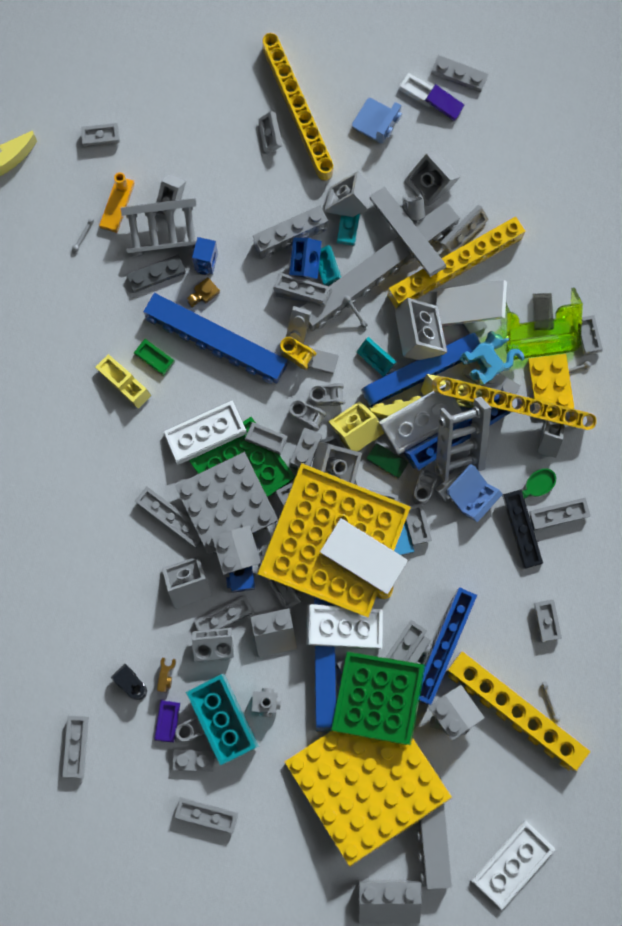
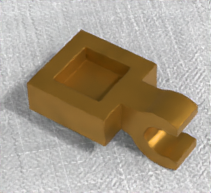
[187,277,220,308]
[157,657,176,693]

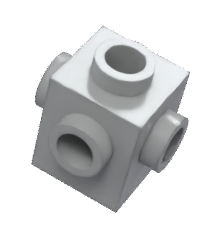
[252,688,281,717]

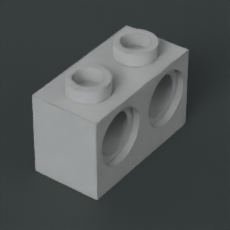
[192,628,234,663]

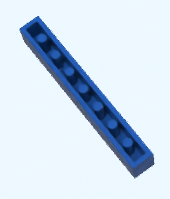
[143,292,288,384]

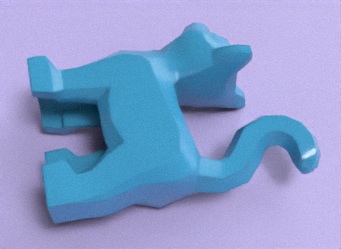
[460,331,524,386]

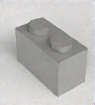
[290,428,322,470]

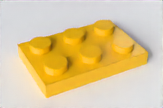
[528,354,575,413]

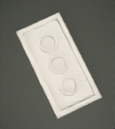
[436,280,507,326]
[380,384,463,455]
[163,400,247,465]
[320,518,408,594]
[306,604,383,649]
[471,820,556,910]

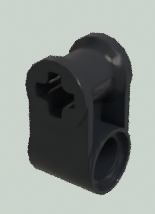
[111,663,147,700]

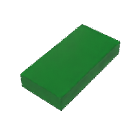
[133,339,175,376]

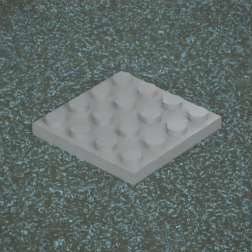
[175,452,278,555]

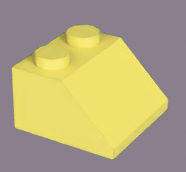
[328,401,384,451]

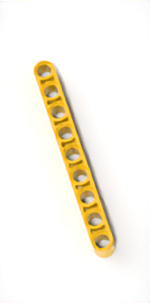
[262,33,334,181]
[431,376,597,430]

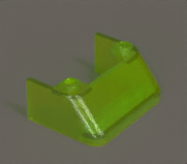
[500,288,583,360]

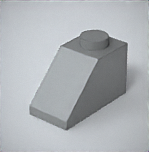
[156,174,186,219]
[537,415,565,458]

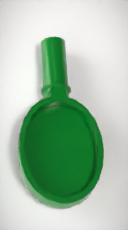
[522,468,557,499]

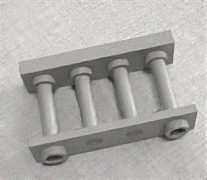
[121,198,197,256]
[434,397,491,482]

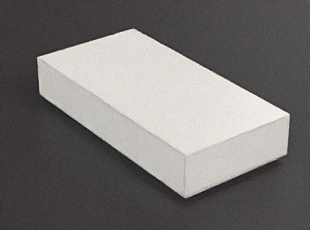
[398,73,433,108]

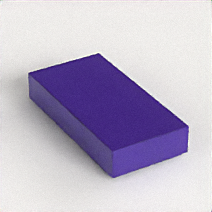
[425,84,465,121]
[154,700,181,743]

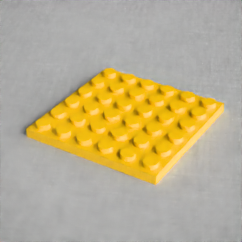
[257,463,411,617]
[285,731,452,867]

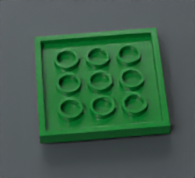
[189,417,295,498]
[332,652,425,746]

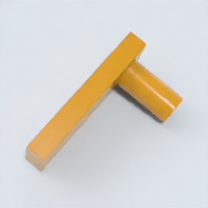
[99,172,135,233]

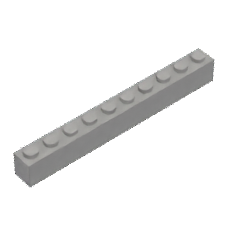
[300,202,460,331]

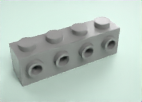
[253,205,328,259]
[417,804,452,890]

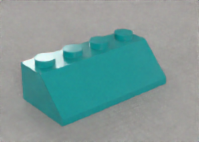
[186,674,259,766]

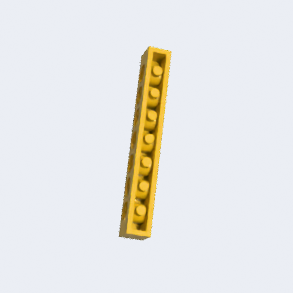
[387,216,526,308]
[446,651,591,771]

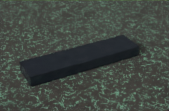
[502,489,544,569]

